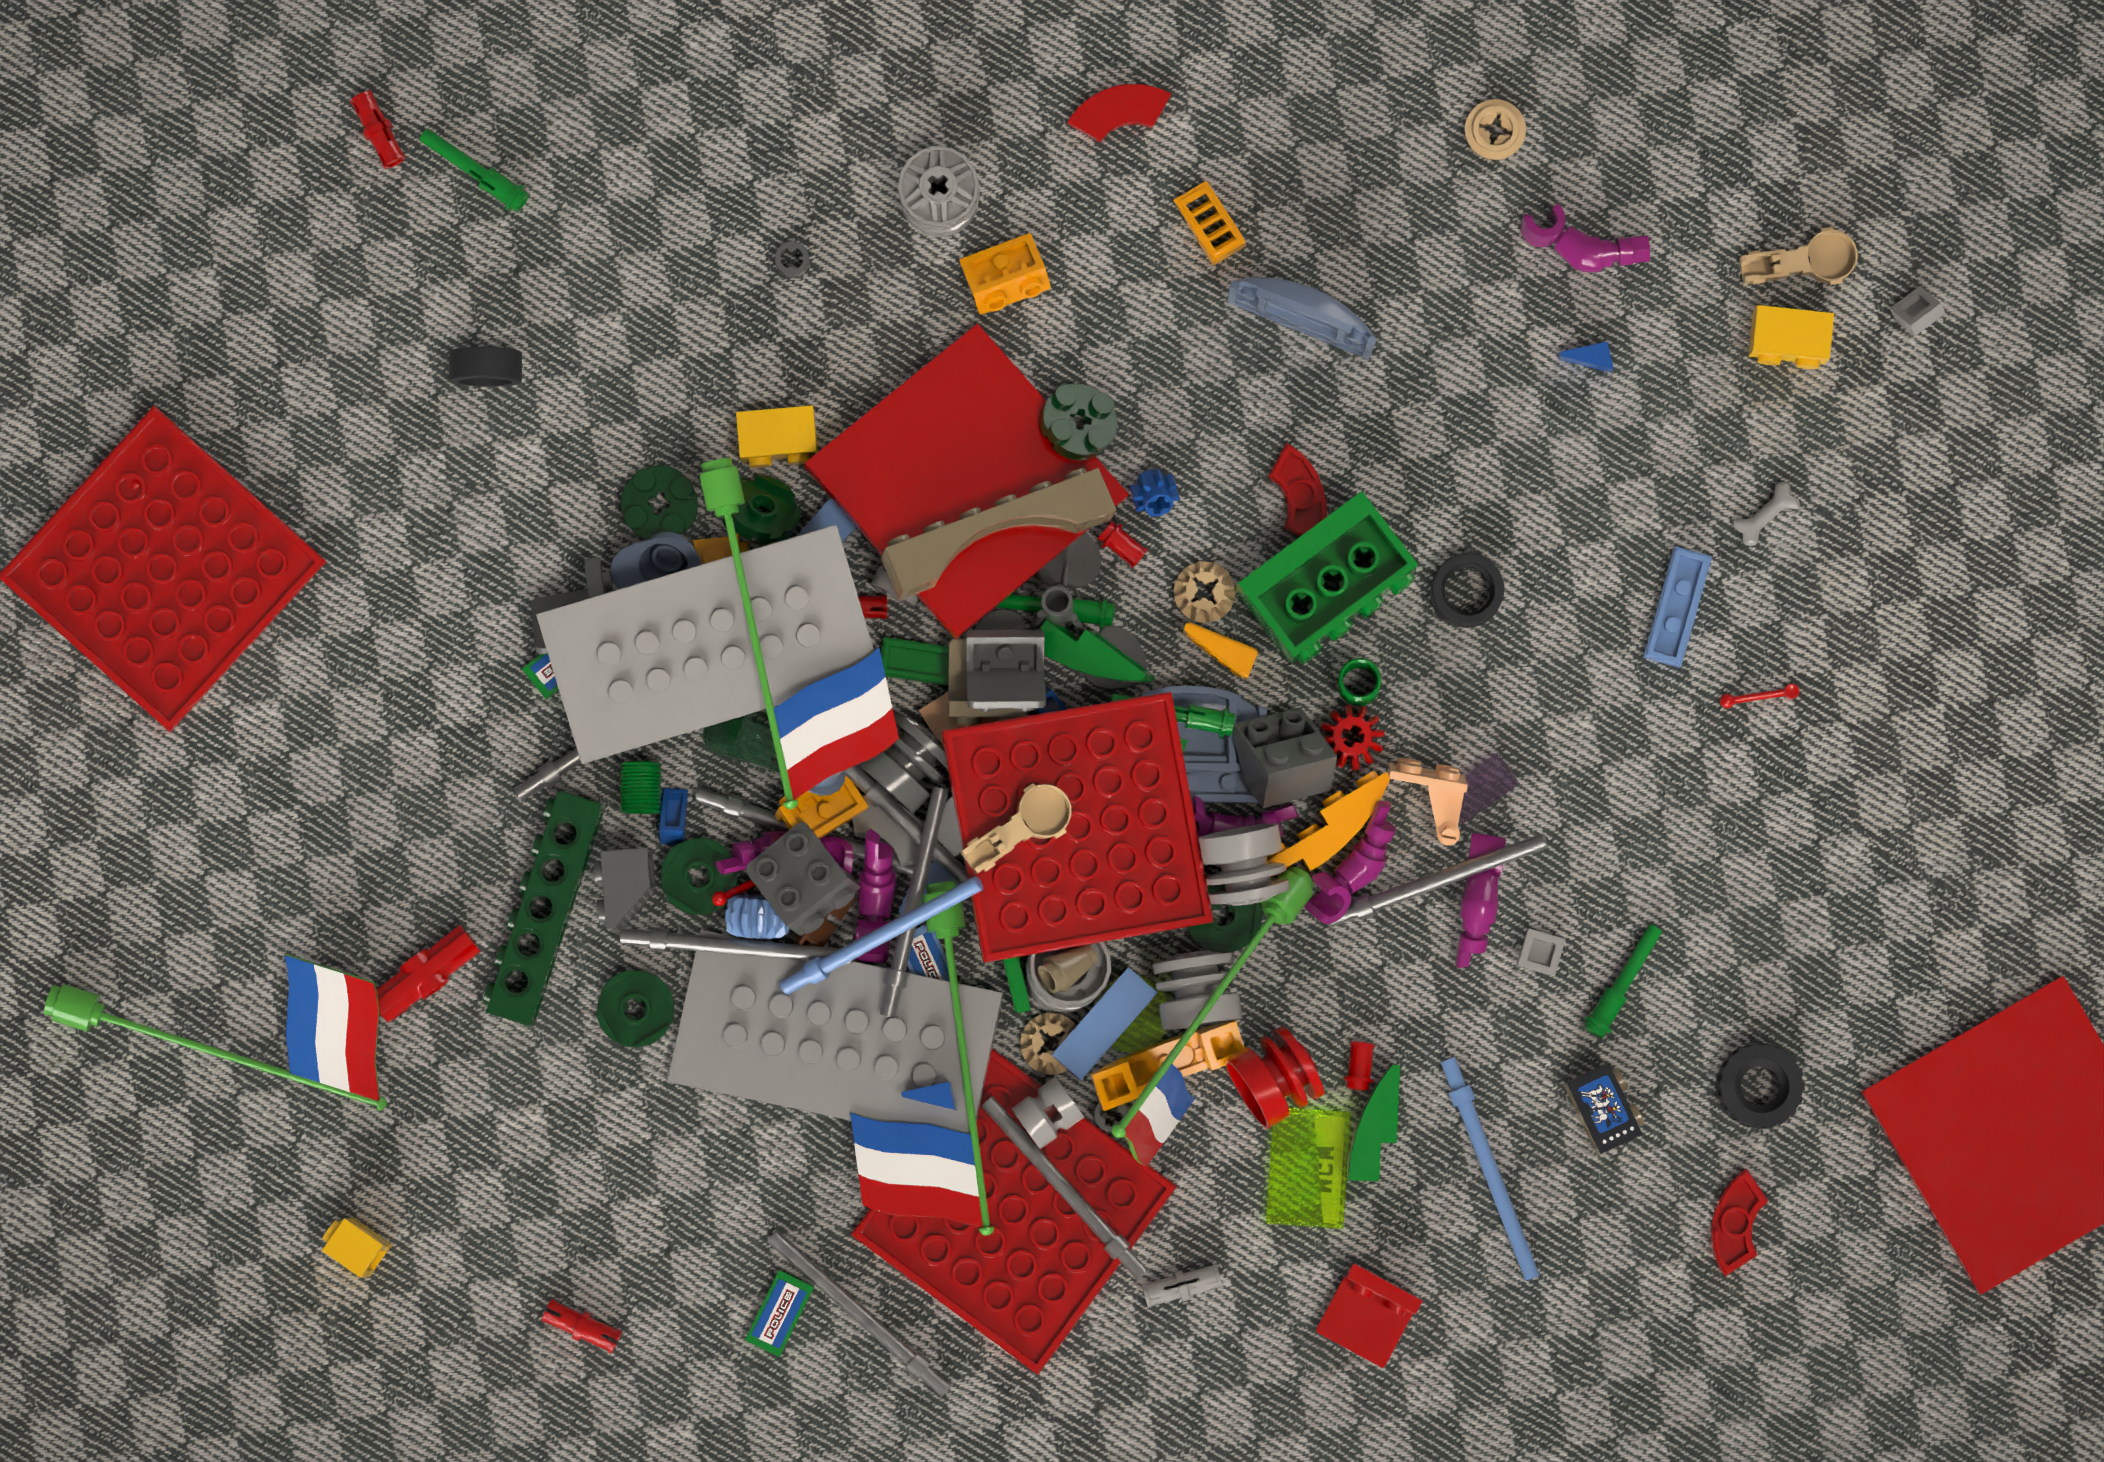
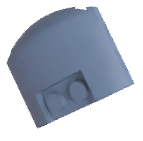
[1227,277,1377,360]
[1135,686,1267,804]

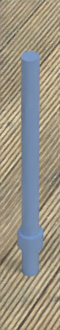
[780,876,983,995]
[1441,1057,1539,1281]

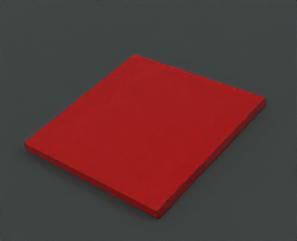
[803,323,1129,640]
[1861,976,2104,1295]

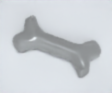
[1733,482,1800,546]

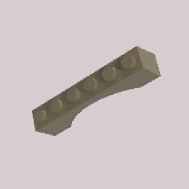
[881,468,1117,600]

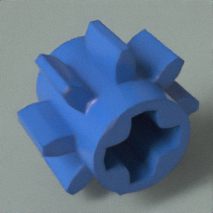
[1130,469,1180,517]

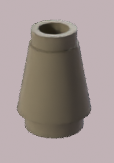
[1038,945,1097,993]

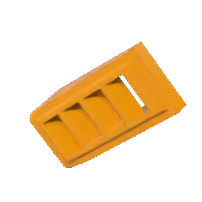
[1174,181,1246,266]
[1183,622,1258,681]

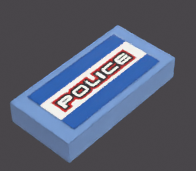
[896,924,950,982]

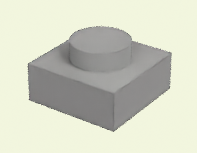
[1890,286,1946,336]
[1516,928,1566,977]

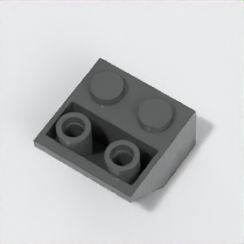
[1232,707,1337,808]
[594,848,656,933]

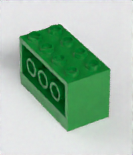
[1235,491,1418,665]

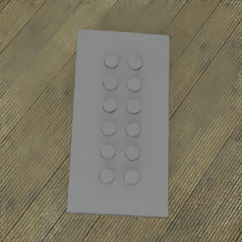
[536,525,874,764]
[667,930,1004,1134]

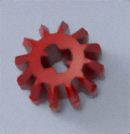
[1320,705,1385,771]

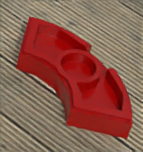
[1067,84,1171,143]
[1268,443,1327,538]
[1711,1169,1768,1277]

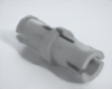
[1141,1264,1223,1308]

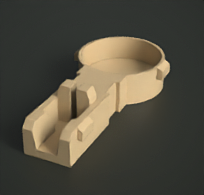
[1739,227,1858,285]
[960,783,1072,874]

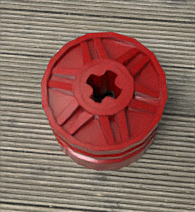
[1225,1025,1325,1130]

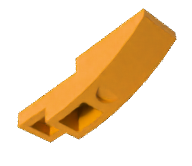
[1266,770,1390,878]

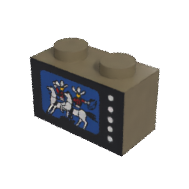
[1563,1064,1644,1155]

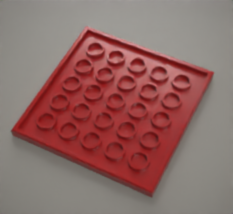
[0,406,327,732]
[941,692,1214,963]
[851,1049,1177,1375]

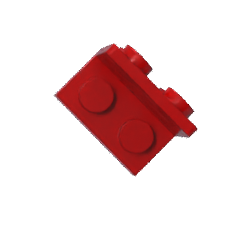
[1316,1263,1423,1368]

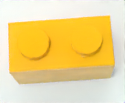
[1748,305,1834,369]
[736,405,818,468]
[322,1218,392,1278]

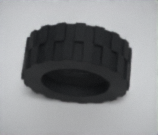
[1716,1043,1805,1129]

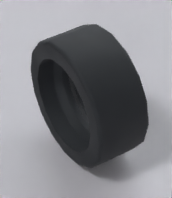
[449,346,522,387]
[1430,553,1505,628]

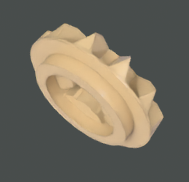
[1465,99,1526,161]
[1174,561,1235,623]
[1020,1013,1076,1075]

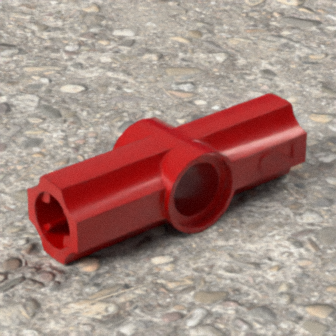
[377,925,481,1023]

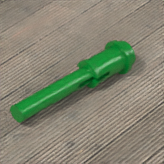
[419,128,530,213]
[997,594,1115,629]
[1111,693,1235,738]
[1583,924,1662,1039]

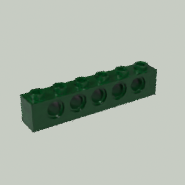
[482,790,606,1028]

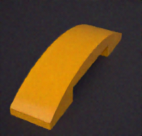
[1091,1020,1245,1111]

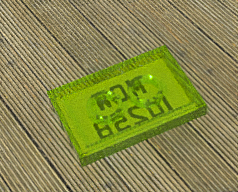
[1265,1108,1351,1229]

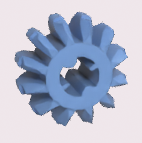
[725,894,789,939]

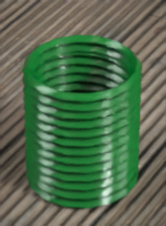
[1338,658,1381,706]
[619,761,662,814]

